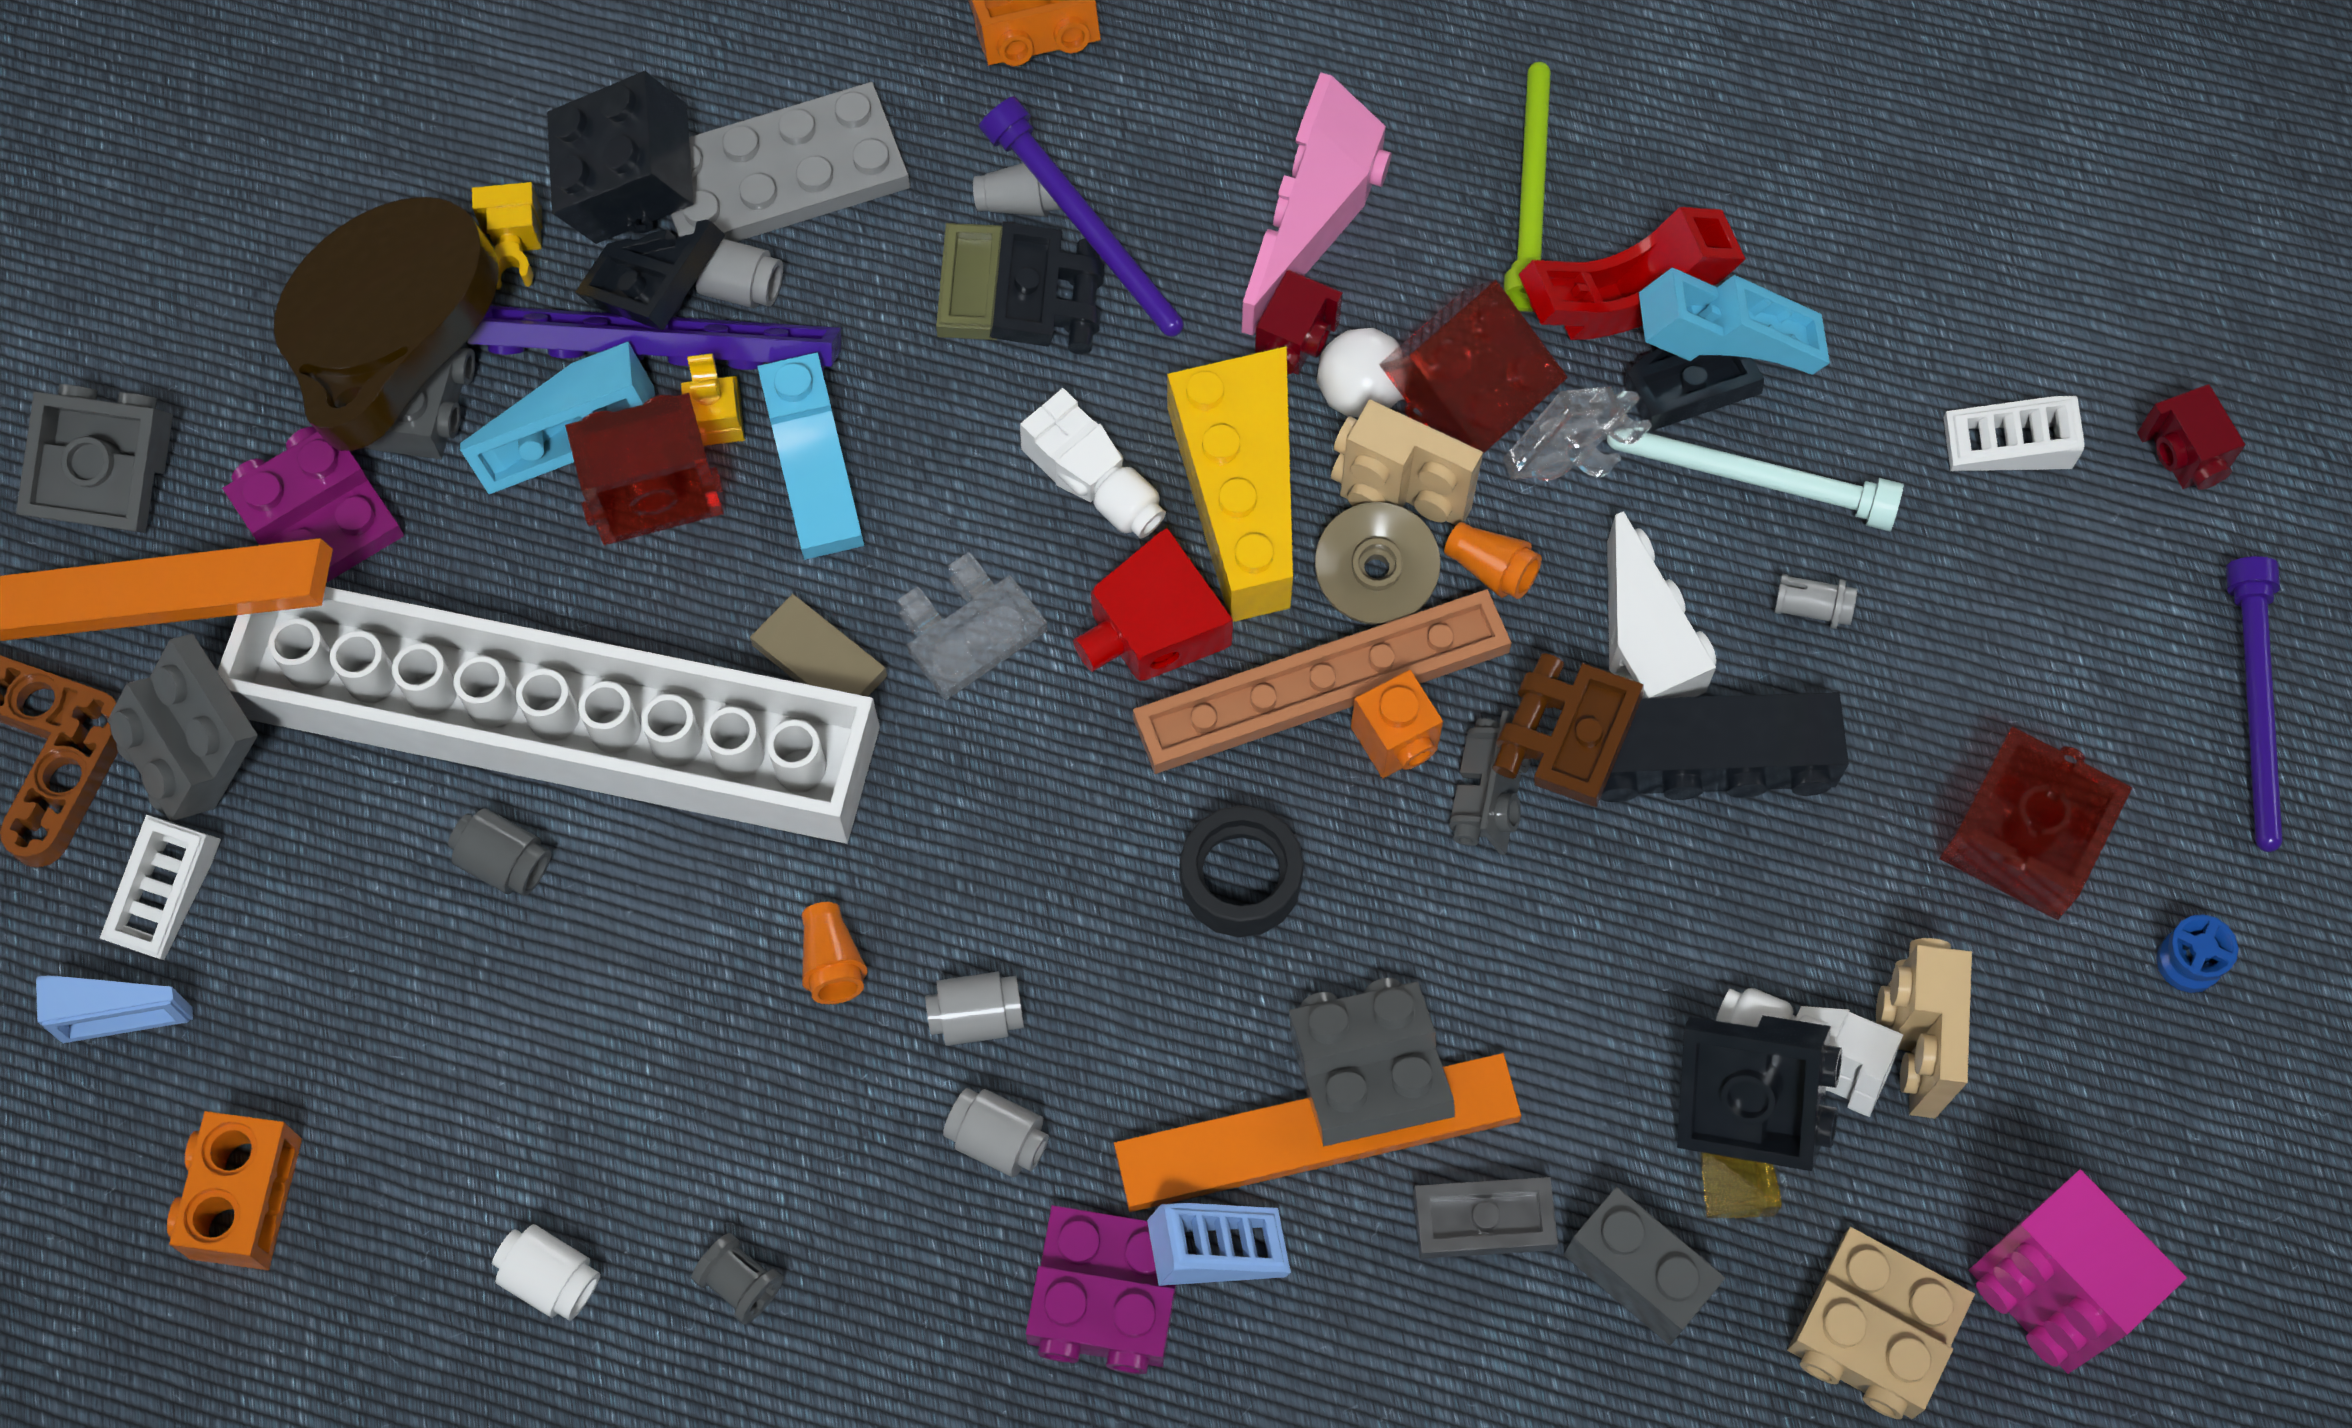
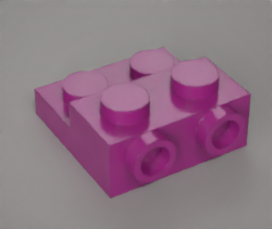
[222,427,404,583]
[1026,1205,1186,1374]

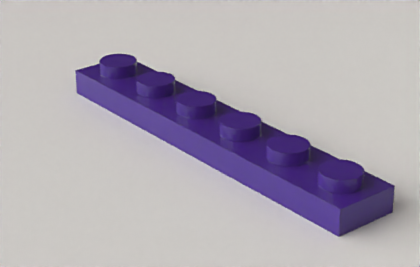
[468,306,841,371]

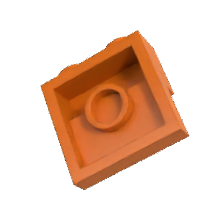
[968,0,1101,66]

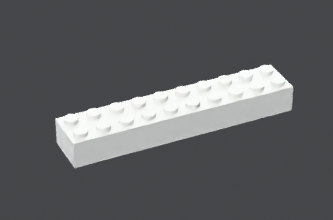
[217,587,880,844]

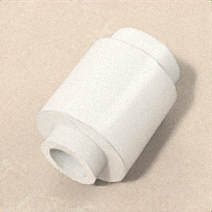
[492,1224,600,1321]

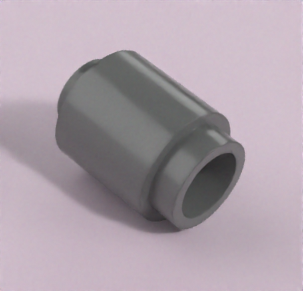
[448,808,551,896]

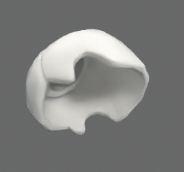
[1316,328,1412,418]

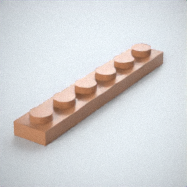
[1133,589,1512,774]

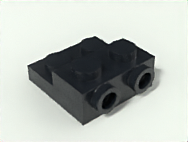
[1677,1015,1842,1171]

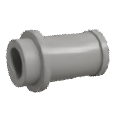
[1775,574,1857,629]

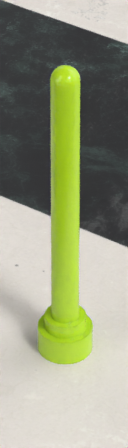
[1503,62,1551,312]

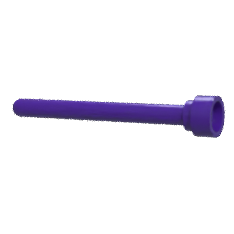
[979,96,1184,337]
[2226,556,2283,852]

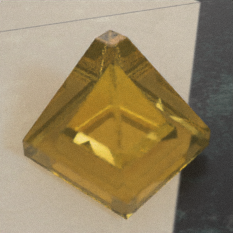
[1700,1152,1782,1218]

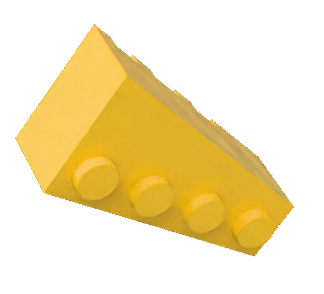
[1167,347,1293,622]

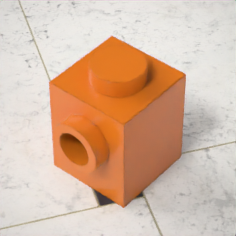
[1351,670,1443,779]

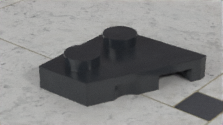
[575,219,725,331]
[1625,348,1764,431]

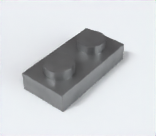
[1413,1177,1558,1259]

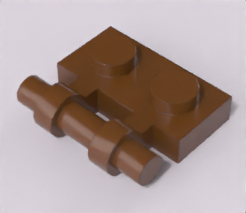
[1492,653,1644,807]

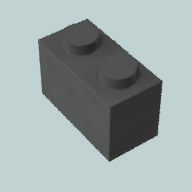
[1564,1187,1725,1346]

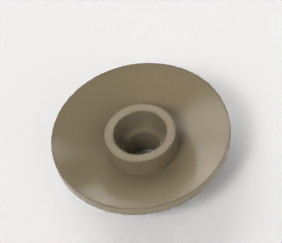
[1315,502,1440,625]

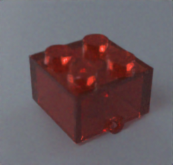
[1379,280,1568,454]
[565,393,724,545]
[1939,726,2133,920]

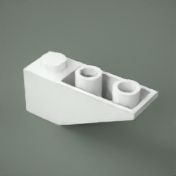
[1607,511,1716,699]

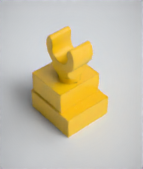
[472,182,543,290]
[681,353,745,448]

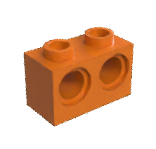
[167,1111,302,1270]

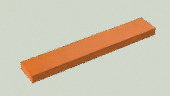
[0,538,333,641]
[1114,1053,1521,1212]

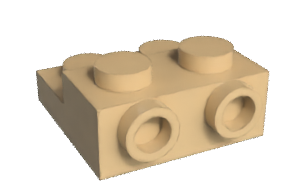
[1331,399,1483,525]
[1876,938,1972,1119]
[1787,1227,1975,1419]

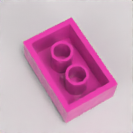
[1968,1169,2187,1374]

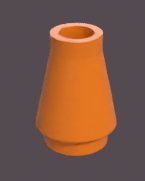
[1444,522,1542,599]
[801,902,867,1005]

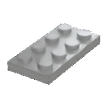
[670,82,910,242]

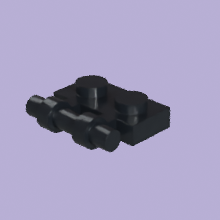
[989,221,1105,355]

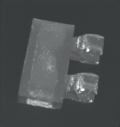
[1503,387,1652,481]
[897,552,1047,701]

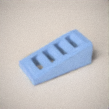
[36,975,193,1043]
[1147,1203,1291,1286]

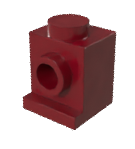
[1255,269,1343,375]
[2137,384,2246,490]

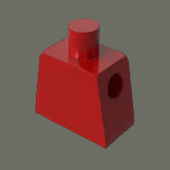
[1073,528,1233,681]

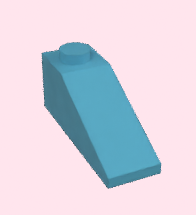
[460,342,658,495]

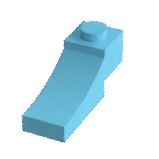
[1639,267,1830,375]
[757,352,864,560]

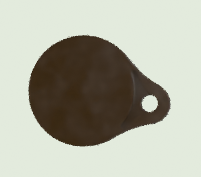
[274,197,499,451]

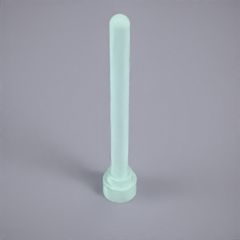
[1607,426,1904,532]

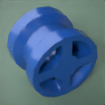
[2156,914,2239,993]

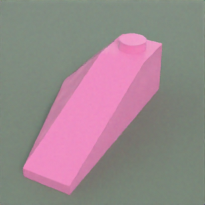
[1242,72,1392,336]

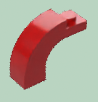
[1518,207,1746,340]

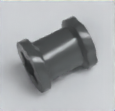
[691,1233,784,1325]

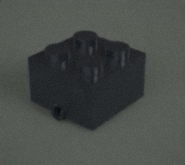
[547,71,694,244]

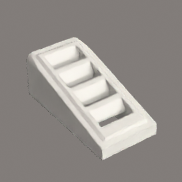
[1943,396,2084,471]
[100,815,221,960]

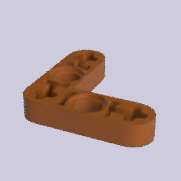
[0,655,118,868]

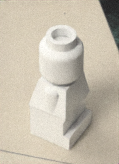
[1020,388,1166,539]
[1716,988,1903,1117]

